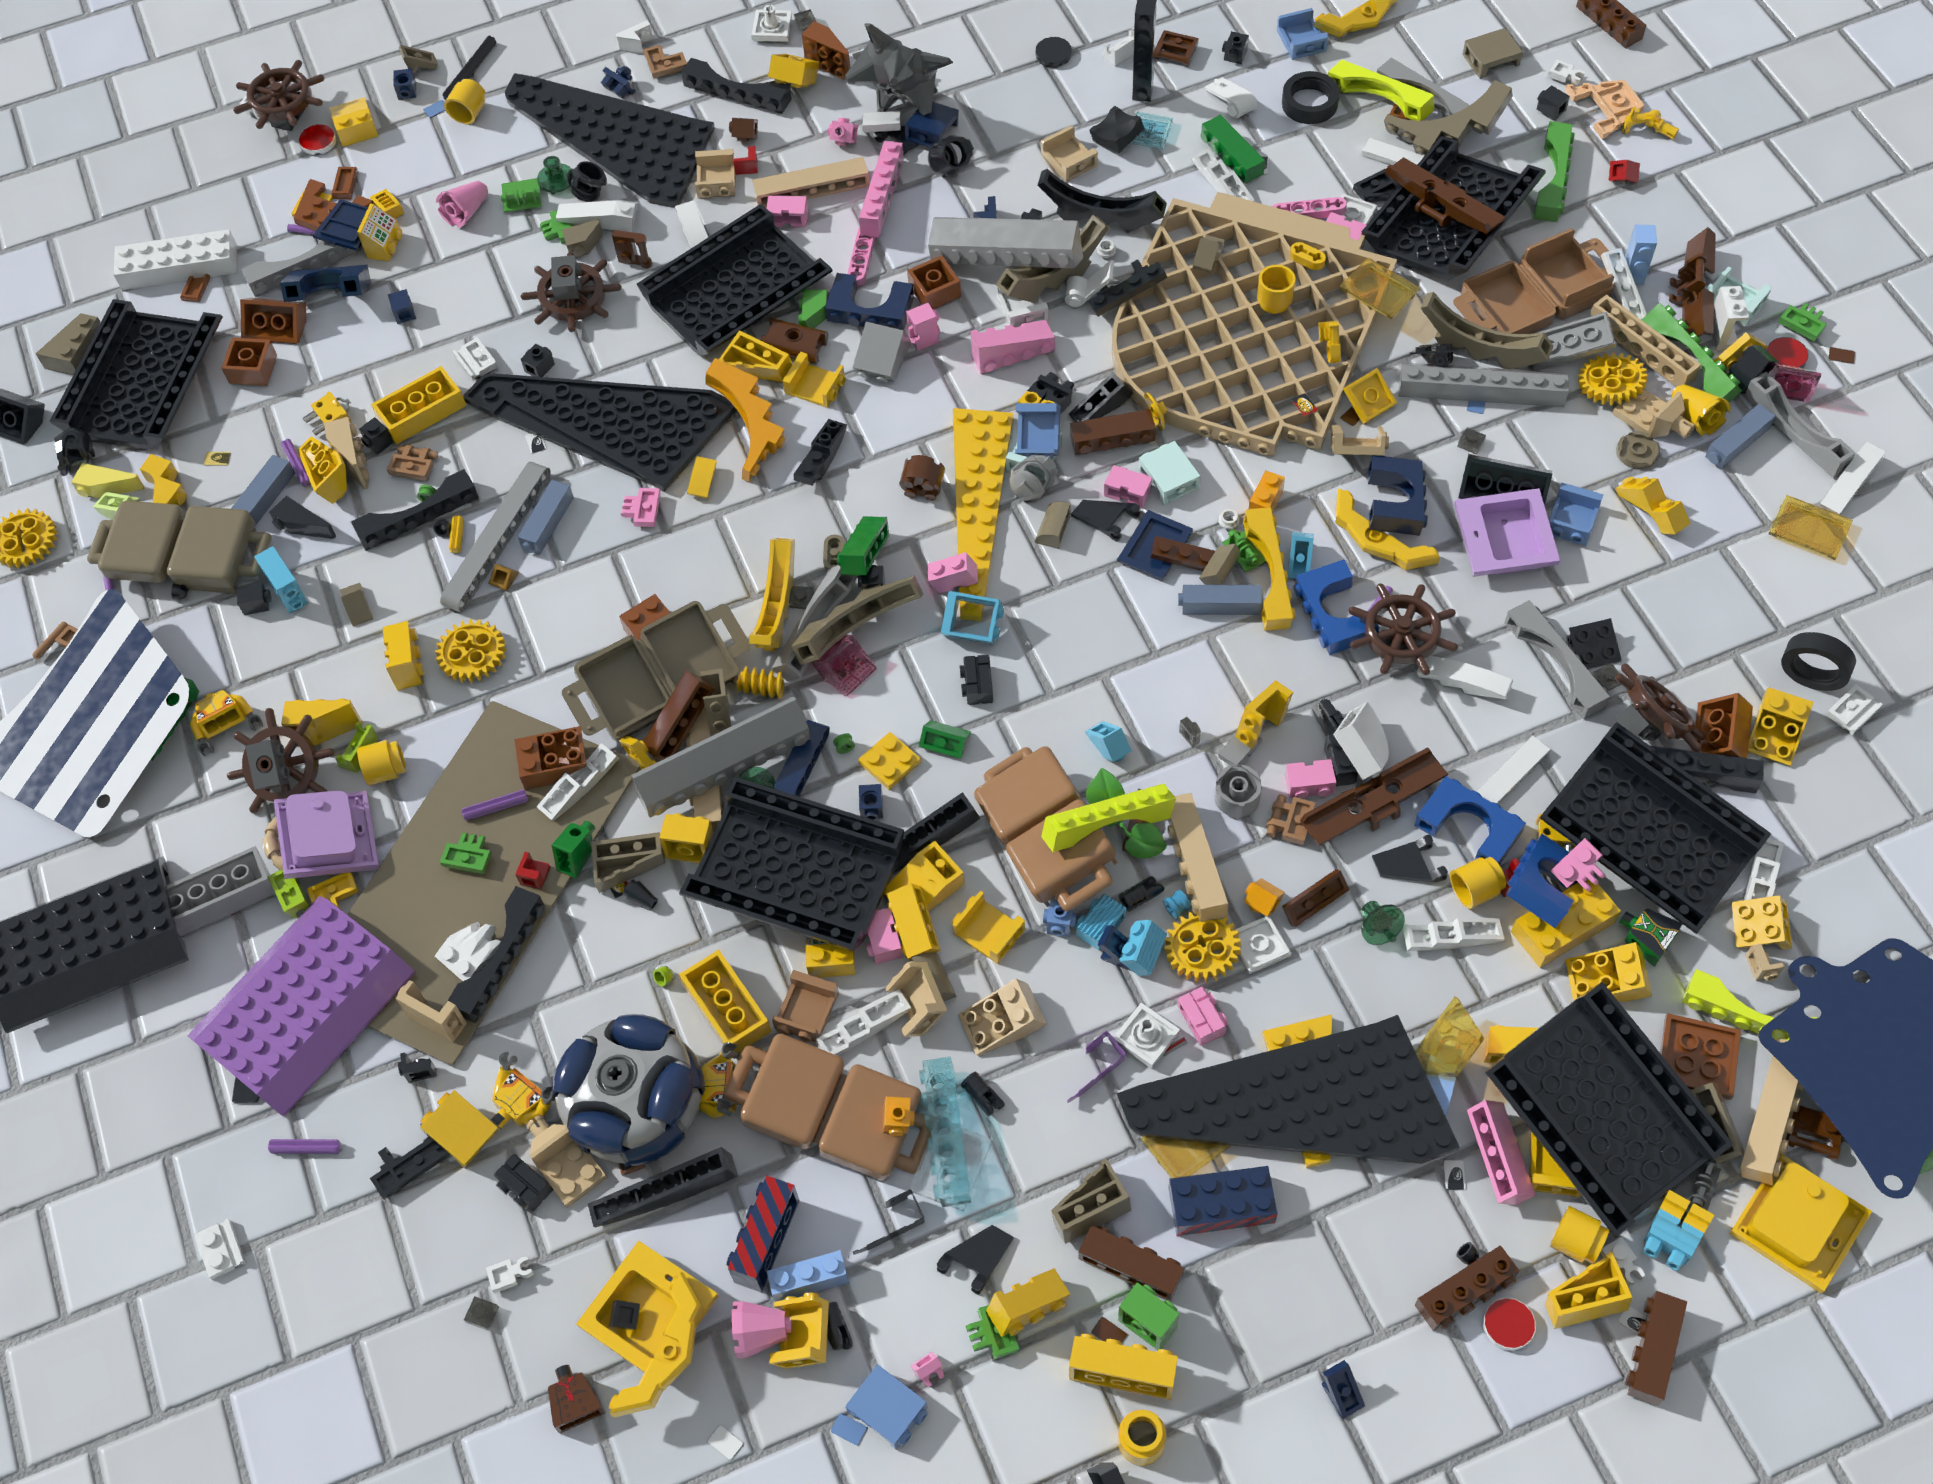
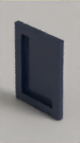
[313,199,368,251]
[1117,510,1193,581]

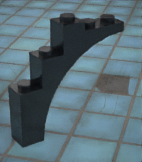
[1037,169,1167,233]

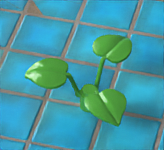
[1086,768,1167,859]

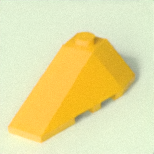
[298,436,347,504]

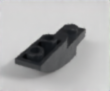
[793,419,847,486]

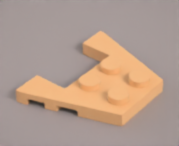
[1565,80,1644,140]

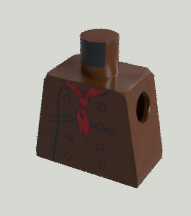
[548,1365,605,1434]

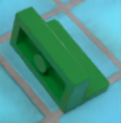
[919,720,971,759]

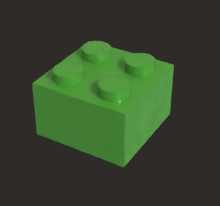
[1118,1282,1179,1351]

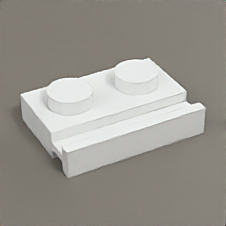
[453,337,498,381]
[1826,684,1883,735]
[194,1218,246,1280]

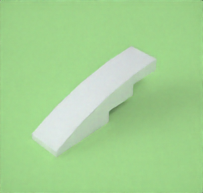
[1192,148,1255,202]
[675,201,708,249]
[1820,441,1886,516]
[1417,656,1513,699]
[537,743,620,821]
[1744,838,1784,900]
[1403,918,1505,951]
[816,989,911,1056]

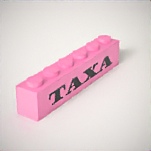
[859,141,904,237]

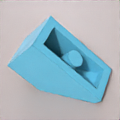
[1288,532,1314,579]
[1085,721,1132,762]

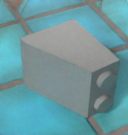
[853,322,912,383]

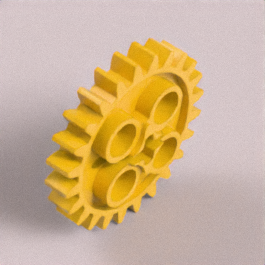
[1578,352,1647,406]
[0,508,58,569]
[435,619,507,683]
[1164,912,1241,983]

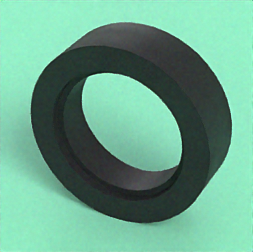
[1282,71,1340,124]
[1781,632,1856,691]

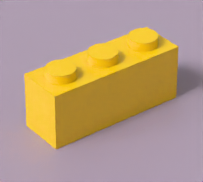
[887,883,941,960]

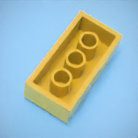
[371,366,466,445]
[1511,879,1621,968]
[679,950,772,1053]
[1069,1334,1178,1400]

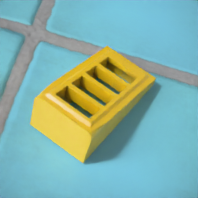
[370,189,404,218]

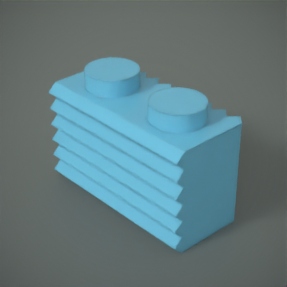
[1075,894,1126,951]
[1119,920,1167,976]

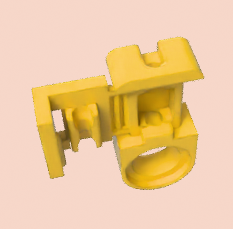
[1318,321,1341,364]

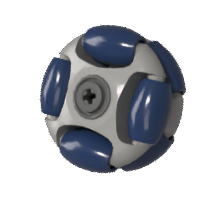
[552,1014,705,1166]

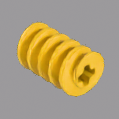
[737,666,785,699]

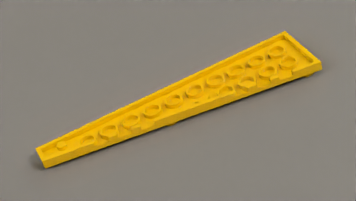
[953,408,1013,621]

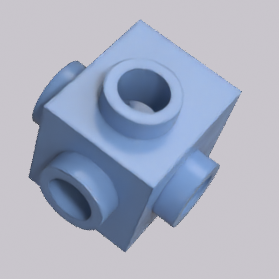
[1043,901,1077,937]

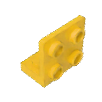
[1732,895,1792,950]

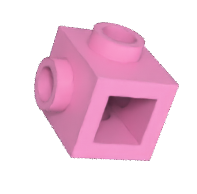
[828,117,859,146]

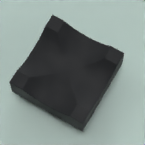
[1089,106,1145,153]

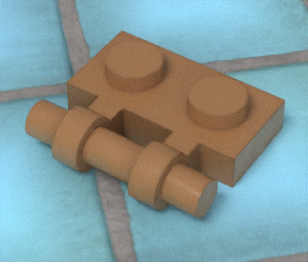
[387,445,438,481]
[1266,794,1316,845]

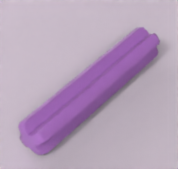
[281,439,311,486]
[462,789,528,821]
[268,1139,341,1154]

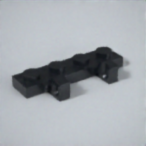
[1088,259,1168,317]
[370,1123,451,1200]

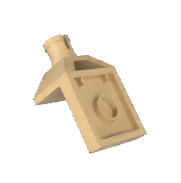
[1612,389,1695,439]
[526,1115,607,1208]

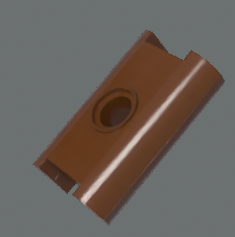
[760,318,828,364]

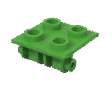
[501,178,542,213]
[1222,529,1266,573]

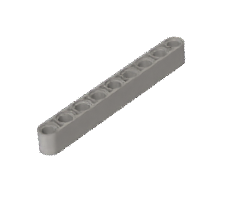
[440,461,551,612]

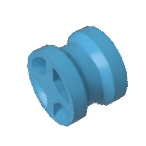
[1163,890,1192,919]

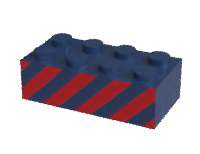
[1168,1166,1278,1236]
[726,1175,800,1293]

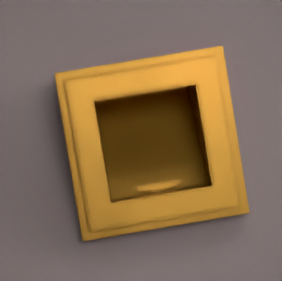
[488,564,519,591]

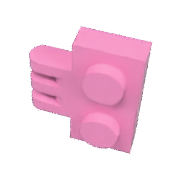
[621,488,661,527]
[1551,838,1606,892]

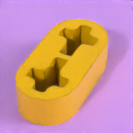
[1290,242,1326,270]

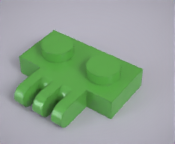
[540,210,575,244]
[1778,302,1827,342]
[440,832,492,875]
[965,1305,1019,1359]

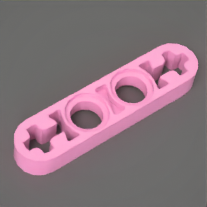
[1272,197,1347,219]
[848,226,876,287]

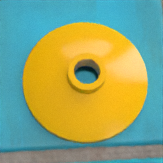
[1144,392,1167,431]

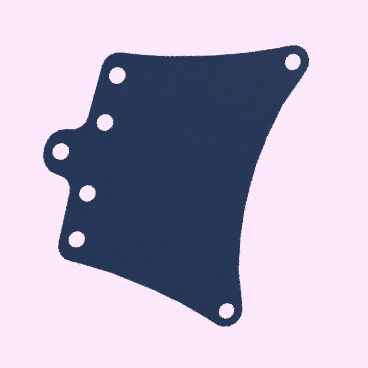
[1758,938,1933,1199]

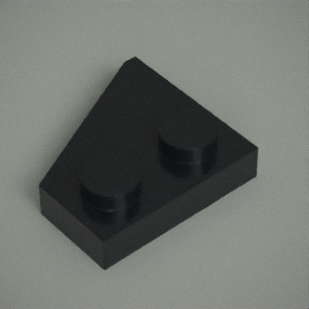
[1353,169,1400,202]

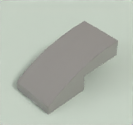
[1218,736,1263,767]

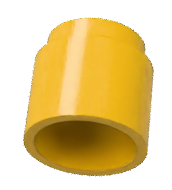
[444,79,486,125]
[1257,265,1295,314]
[357,740,407,786]
[1450,857,1506,909]
[1550,1206,1610,1264]
[1118,1410,1166,1466]

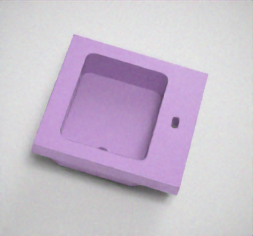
[1454,488,1560,577]
[274,791,379,879]

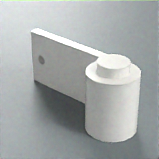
[1205,77,1257,119]
[1065,260,1115,307]

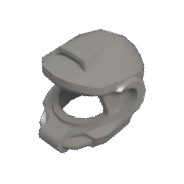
[1009,455,1057,501]

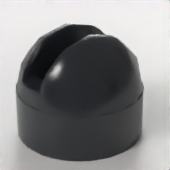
[433,519,451,537]
[171,583,188,600]
[1456,1242,1479,1265]

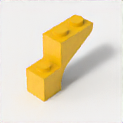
[140,454,187,506]
[1615,477,1691,534]

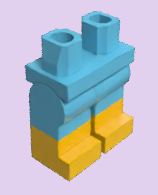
[1643,1190,1715,1271]

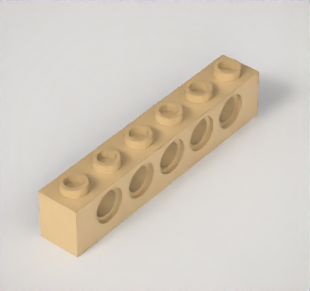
[1590,295,1701,387]

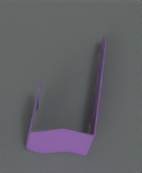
[1067,1030,1126,1103]

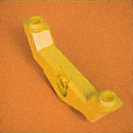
[1313,0,1398,38]
[1335,489,1440,570]
[609,1271,704,1418]

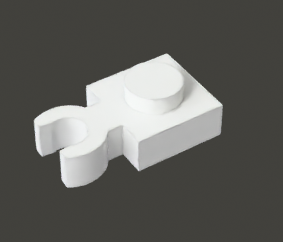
[1548,59,1585,86]
[1600,1237,1645,1286]
[486,1257,534,1293]

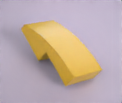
[687,456,717,499]

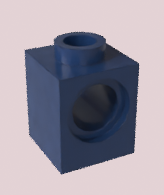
[393,68,416,100]
[388,289,416,324]
[859,784,883,820]

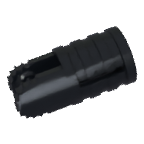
[1319,698,1344,734]
[1119,876,1165,912]
[961,1071,1005,1116]
[827,1302,853,1350]

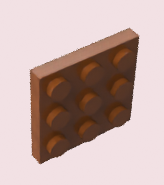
[1660,1013,1741,1100]

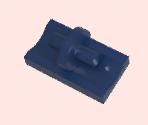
[601,66,636,99]

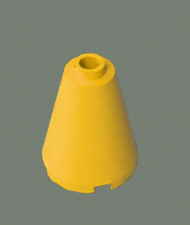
[1671,384,1731,436]

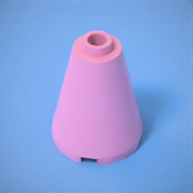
[436,181,488,228]

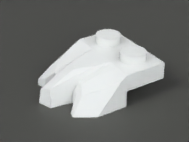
[435,922,502,981]

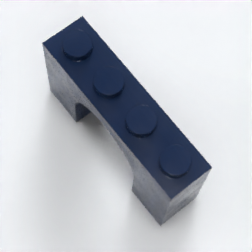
[280,264,371,302]
[825,273,914,331]
[1368,455,1428,536]

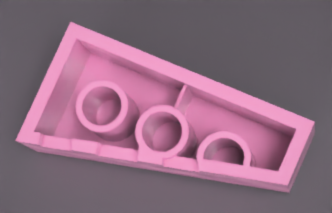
[970,320,1055,374]

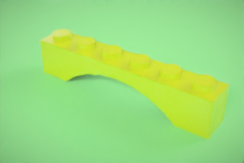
[1328,59,1434,121]
[1041,783,1176,852]
[1682,969,1817,1041]

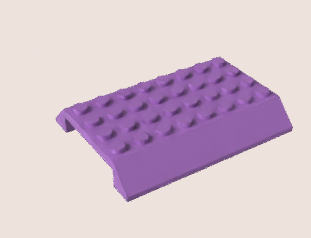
[187,896,416,1117]

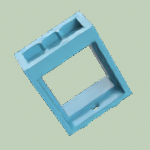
[254,546,308,614]
[941,591,1004,645]

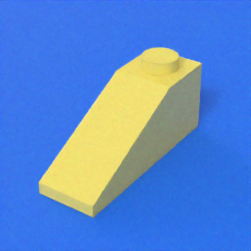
[71,463,144,498]

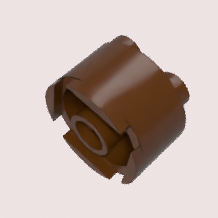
[899,455,945,501]

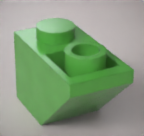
[798,290,828,328]

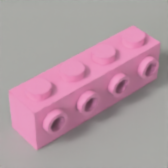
[1467,1100,1536,1205]

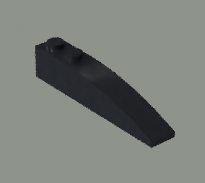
[893,792,981,873]
[588,1147,738,1228]

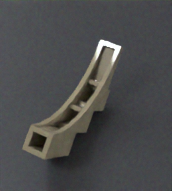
[1384,80,1513,156]
[996,215,1110,303]
[1421,292,1554,369]
[791,575,923,665]

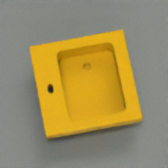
[1729,1155,1872,1294]
[576,1240,719,1373]

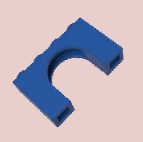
[1293,559,1379,655]
[1414,776,1526,865]
[1506,834,1578,928]

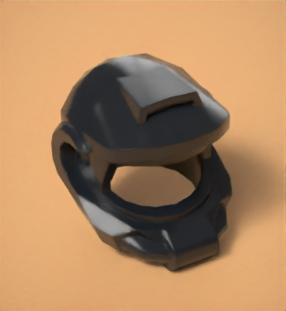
[928,135,974,177]
[567,161,607,202]
[54,428,95,476]

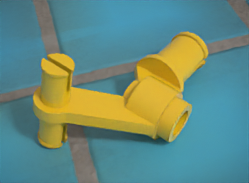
[1621,107,1679,140]

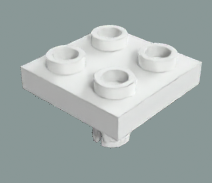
[751,5,792,42]
[1114,1003,1180,1069]

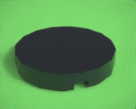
[1035,37,1072,67]

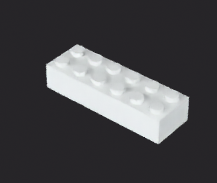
[114,229,237,291]

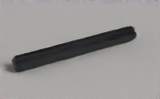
[442,35,496,100]

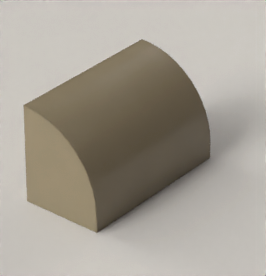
[1034,502,1071,549]
[1199,544,1240,585]
[912,953,957,1001]

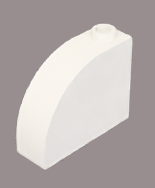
[1333,702,1389,780]

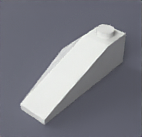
[556,199,638,232]

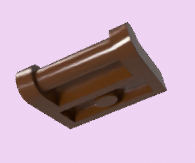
[1153,30,1199,67]
[612,230,652,269]
[1786,1105,1842,1161]

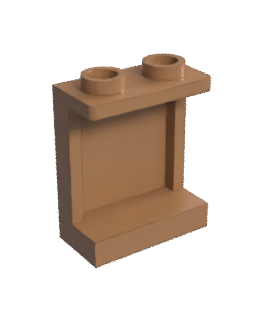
[772,970,839,1042]

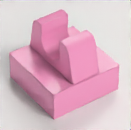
[910,1352,944,1387]

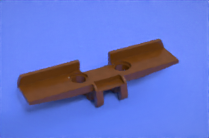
[1385,157,1506,234]
[1669,227,1716,347]
[1300,747,1448,846]

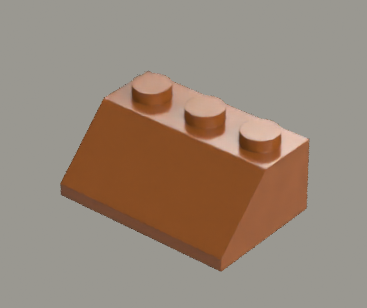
[240,298,306,343]
[1692,693,1753,758]

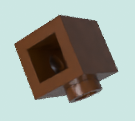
[729,118,758,142]

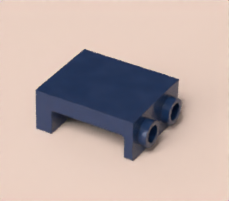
[905,102,959,148]

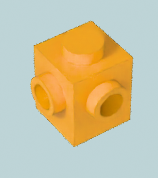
[1244,878,1285,917]
[883,1097,914,1136]

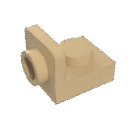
[1745,943,1785,981]

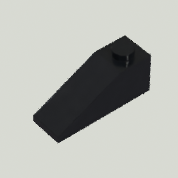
[1068,372,1134,422]
[269,495,336,539]

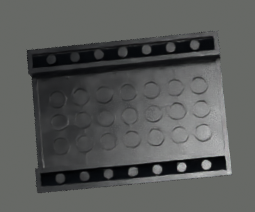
[1362,135,1546,280]
[637,204,833,355]
[50,299,223,450]
[1539,722,1772,934]
[679,776,904,951]
[0,856,189,1033]
[1485,982,1733,1237]

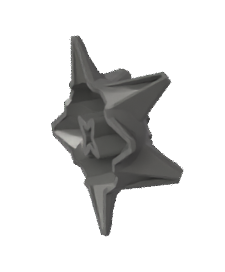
[845,23,953,116]

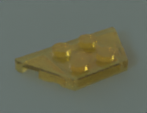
[1415,996,1484,1077]

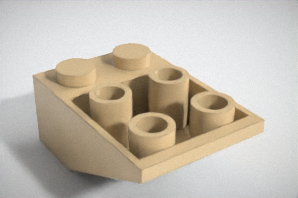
[324,417,370,489]
[958,979,1047,1056]

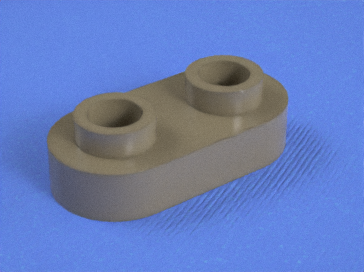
[823,534,845,571]

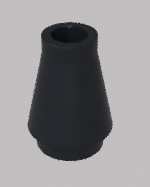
[623,879,658,910]

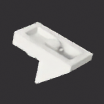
[615,20,653,54]

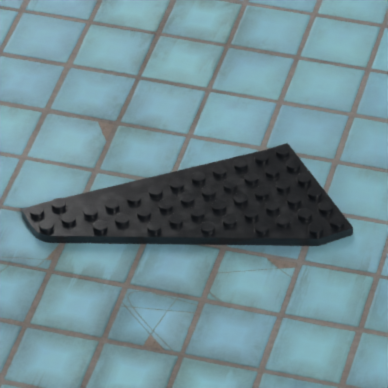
[505,73,715,208]
[463,373,737,492]
[1117,1015,1460,1164]

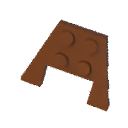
[293,179,374,231]

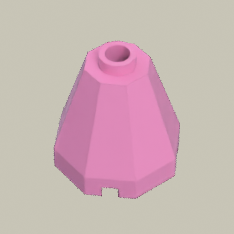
[731,1301,792,1359]

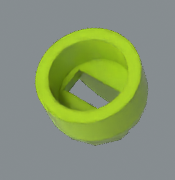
[653,966,674,987]

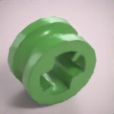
[417,485,436,502]
[833,733,855,754]

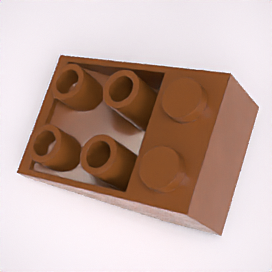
[801,21,851,80]
[514,726,587,790]

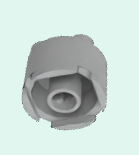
[1214,765,1262,819]

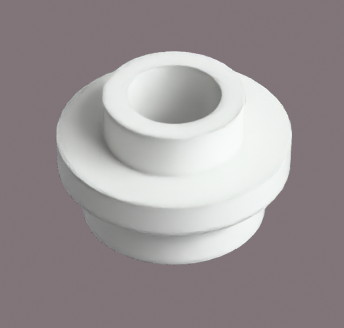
[1097,239,1116,258]
[1218,509,1240,529]

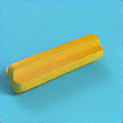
[449,515,464,553]

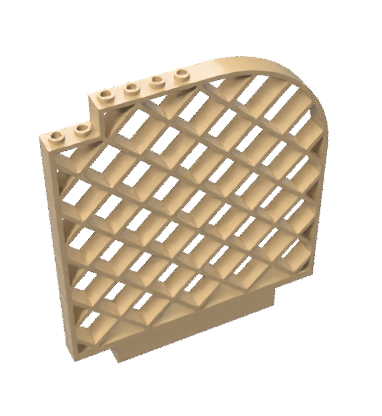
[1112,192,1397,457]

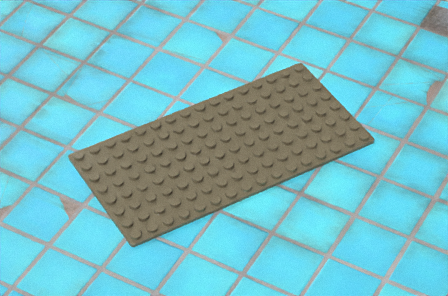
[347,701,640,1065]

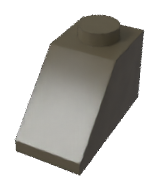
[561,219,603,258]

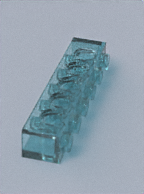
[919,1056,971,1207]

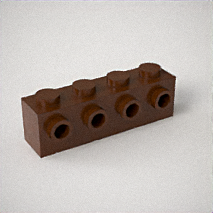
[1576,0,1647,48]
[1070,409,1156,455]
[643,670,715,760]
[1078,1225,1184,1302]
[1415,1245,1520,1331]
[1625,1291,1688,1406]

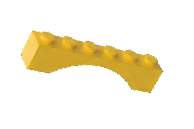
[1243,507,1295,631]

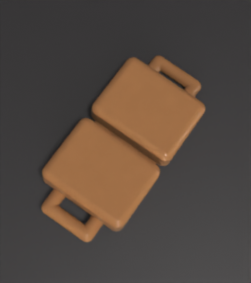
[1453,228,1614,334]
[974,746,1118,911]
[724,1034,937,1181]

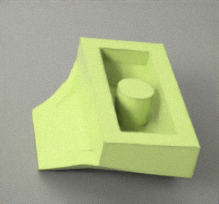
[93,492,140,520]

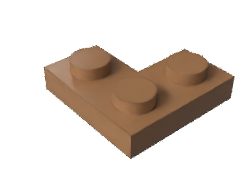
[643,45,687,79]

